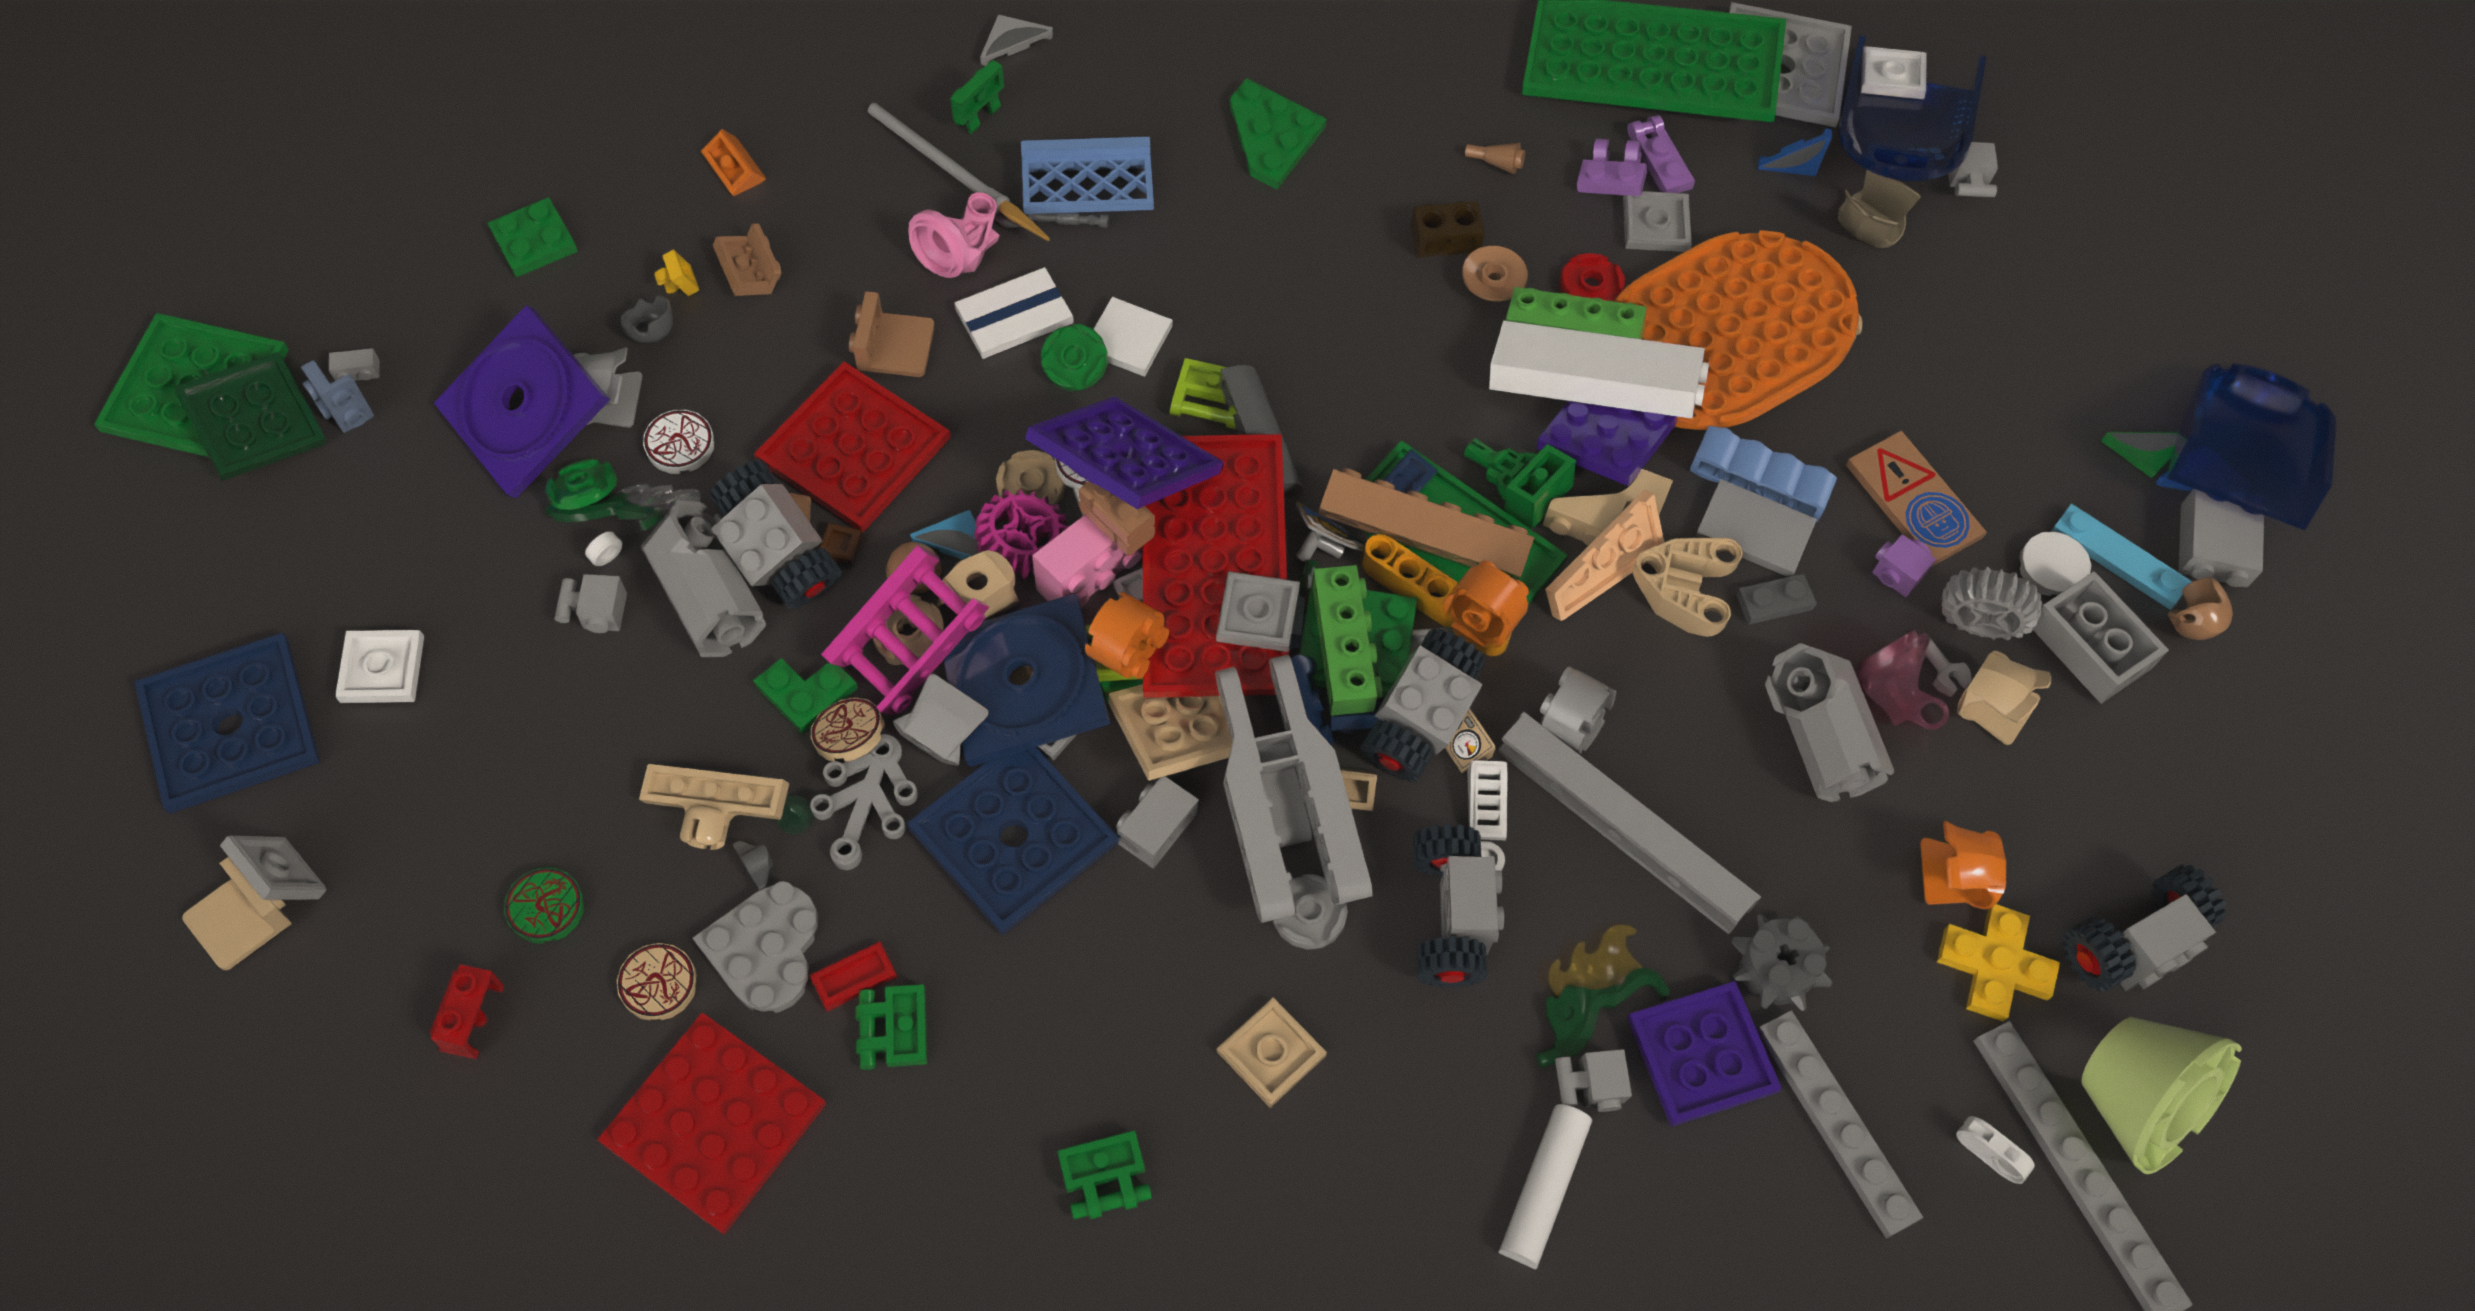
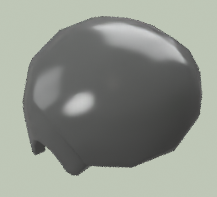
[620,295,673,343]

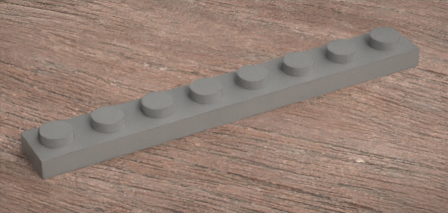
[1973,1021,2193,1311]

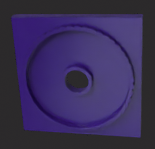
[434,305,610,499]
[1025,396,1223,509]

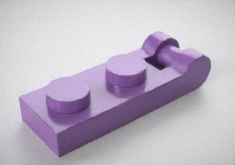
[1627,115,1695,193]

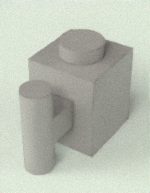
[1944,141,1998,198]
[554,574,627,633]
[1555,1049,1632,1112]

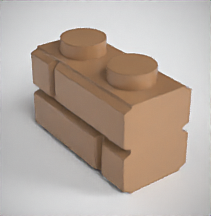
[1079,481,1155,556]

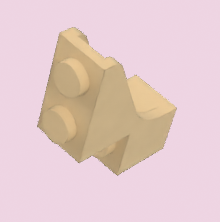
[1542,469,1673,546]

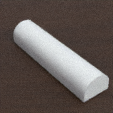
[1498,1104,1592,1270]

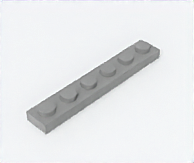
[1757,1010,1924,1239]

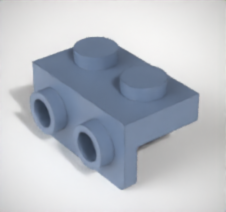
[301,360,374,433]

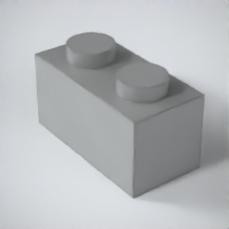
[329,348,380,381]

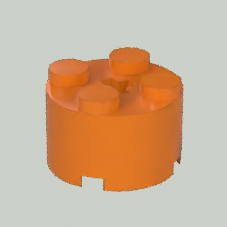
[1443,560,1529,648]
[1085,592,1169,679]

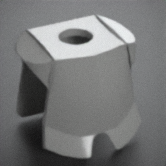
[574,347,642,428]
[893,674,988,765]

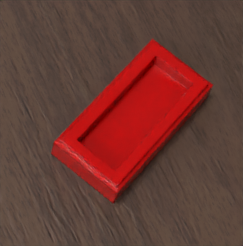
[809,941,898,1012]

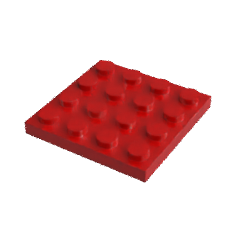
[754,361,951,533]
[597,1012,827,1235]

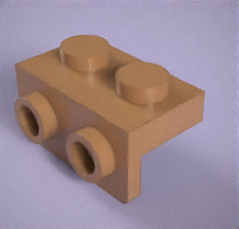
[713,223,781,296]

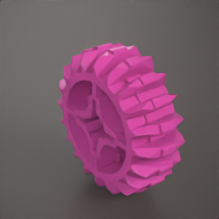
[974,487,1069,580]

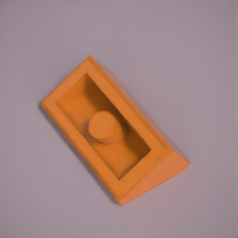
[701,129,766,196]

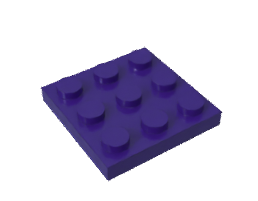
[1537,401,1677,486]
[1627,981,1782,1127]

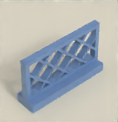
[1021,137,1154,214]

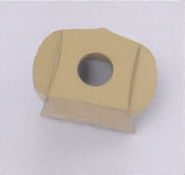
[937,550,1020,621]
[1957,651,2051,745]

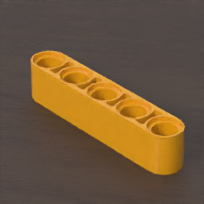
[1362,534,1512,656]

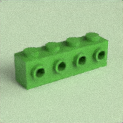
[1506,287,1647,340]
[1311,565,1382,716]

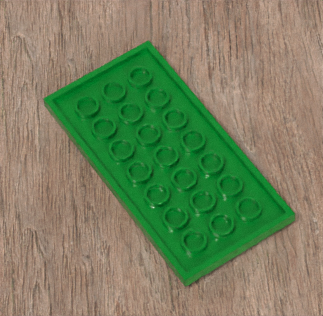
[1522,0,1786,122]

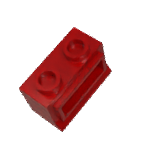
[429,964,504,1060]

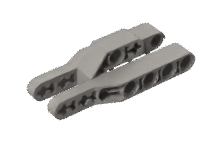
[1215,655,1372,923]

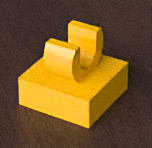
[654,249,700,296]

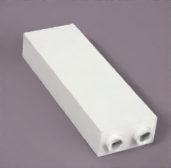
[1489,321,1709,419]

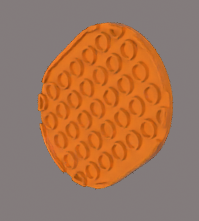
[1615,230,1859,430]

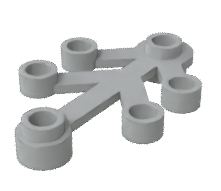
[810,734,918,870]

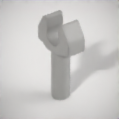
[1916,634,1972,697]

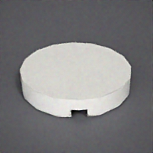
[2019,532,2091,596]

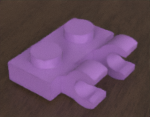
[1577,139,1647,196]

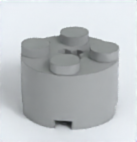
[1539,666,1616,754]

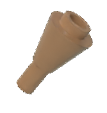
[1465,142,1525,175]

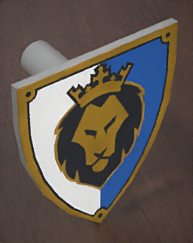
[1296,501,1365,562]

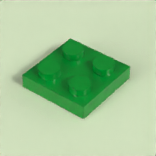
[487,197,578,277]

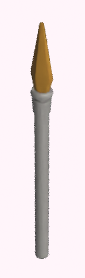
[868,103,1050,241]

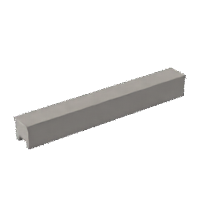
[1498,712,1761,934]

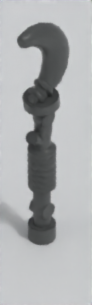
[994,212,1109,229]

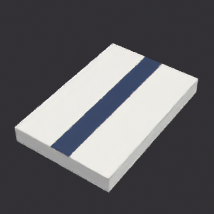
[954,267,1073,359]

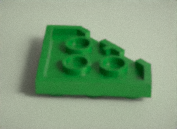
[1230,78,1327,190]

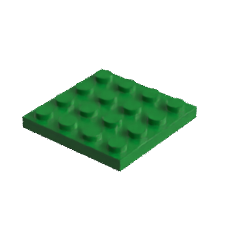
[94,313,289,457]

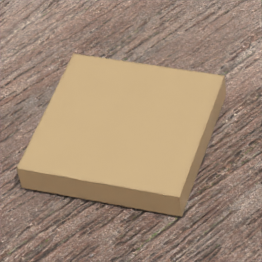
[1217,997,1327,1108]

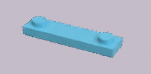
[2050,503,2192,610]

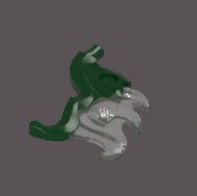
[546,484,701,530]

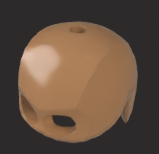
[2167,577,2233,640]

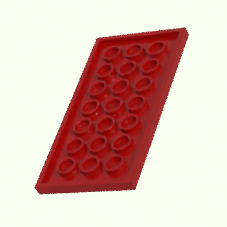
[1143,434,1289,698]

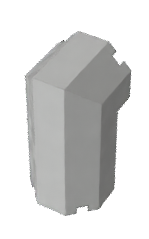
[641,500,766,657]
[1765,643,1894,802]

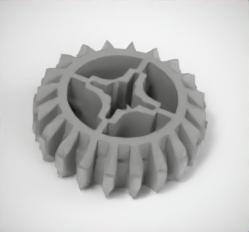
[1941,567,2042,640]

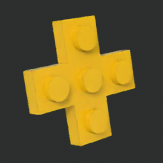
[1937,904,2060,1022]

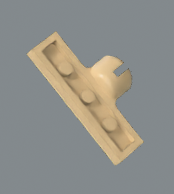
[639,764,789,850]

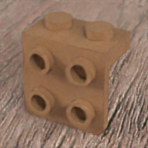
[849,291,935,377]

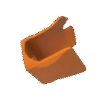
[1920,821,2006,909]

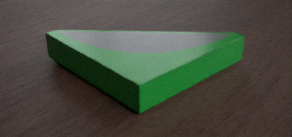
[2101,432,2191,479]

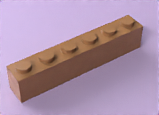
[1319,468,1534,580]

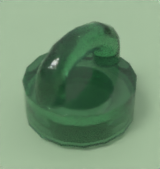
[775,795,813,834]

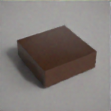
[819,523,863,566]

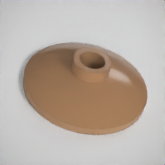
[1462,246,1528,302]

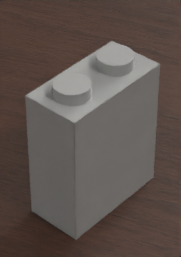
[2178,487,2264,587]

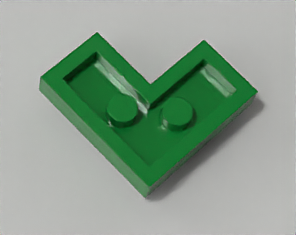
[753,658,858,734]

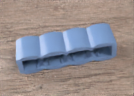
[1690,426,1837,522]

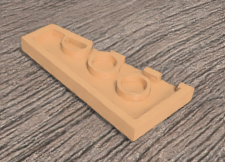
[1545,489,1665,621]

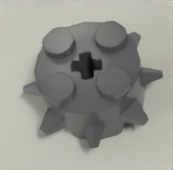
[1731,914,1832,1011]

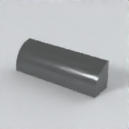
[1219,365,1303,497]

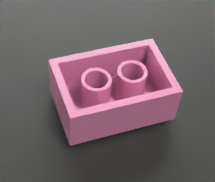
[1033,515,1142,608]

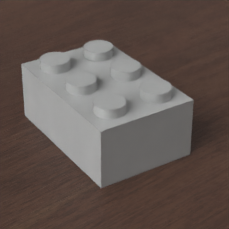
[2032,571,2169,704]

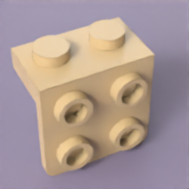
[182,857,292,970]

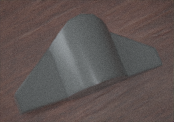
[732,841,774,890]

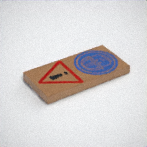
[1846,430,1987,567]

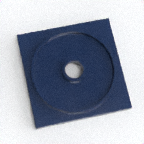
[944,593,1111,767]
[134,633,321,814]
[907,747,1119,936]

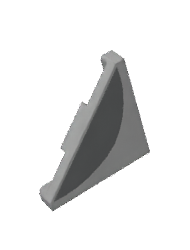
[980,15,1053,66]

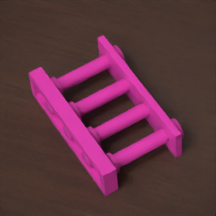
[821,545,990,716]

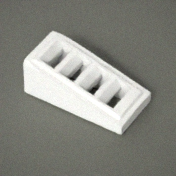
[1467,760,1507,841]

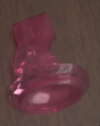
[1857,630,1949,730]

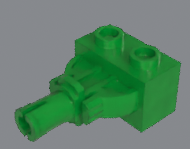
[1464,438,1576,529]

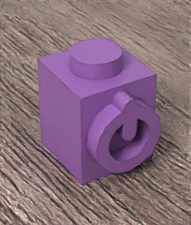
[1872,534,1937,598]

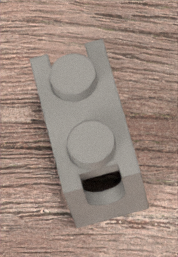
[1116,776,1199,869]

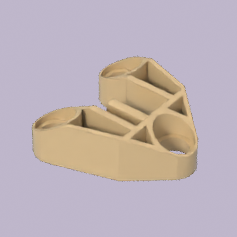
[1633,538,1742,637]

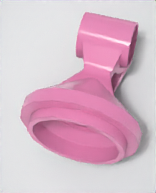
[908,192,1000,278]

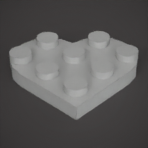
[693,881,818,1013]

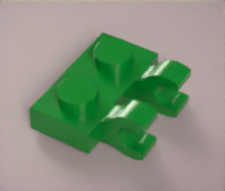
[950,59,1004,135]

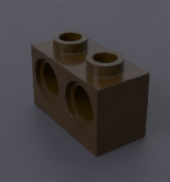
[1410,201,1485,258]

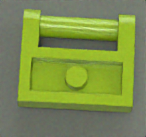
[1170,358,1237,429]

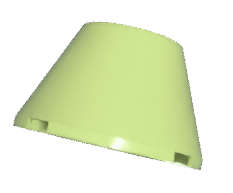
[2082,1017,2242,1174]

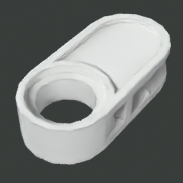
[1956,1116,2035,1184]

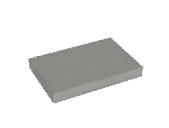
[1694,479,1817,577]

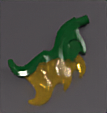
[1536,924,1670,1068]

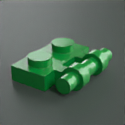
[855,984,927,1070]
[1057,1131,1152,1220]

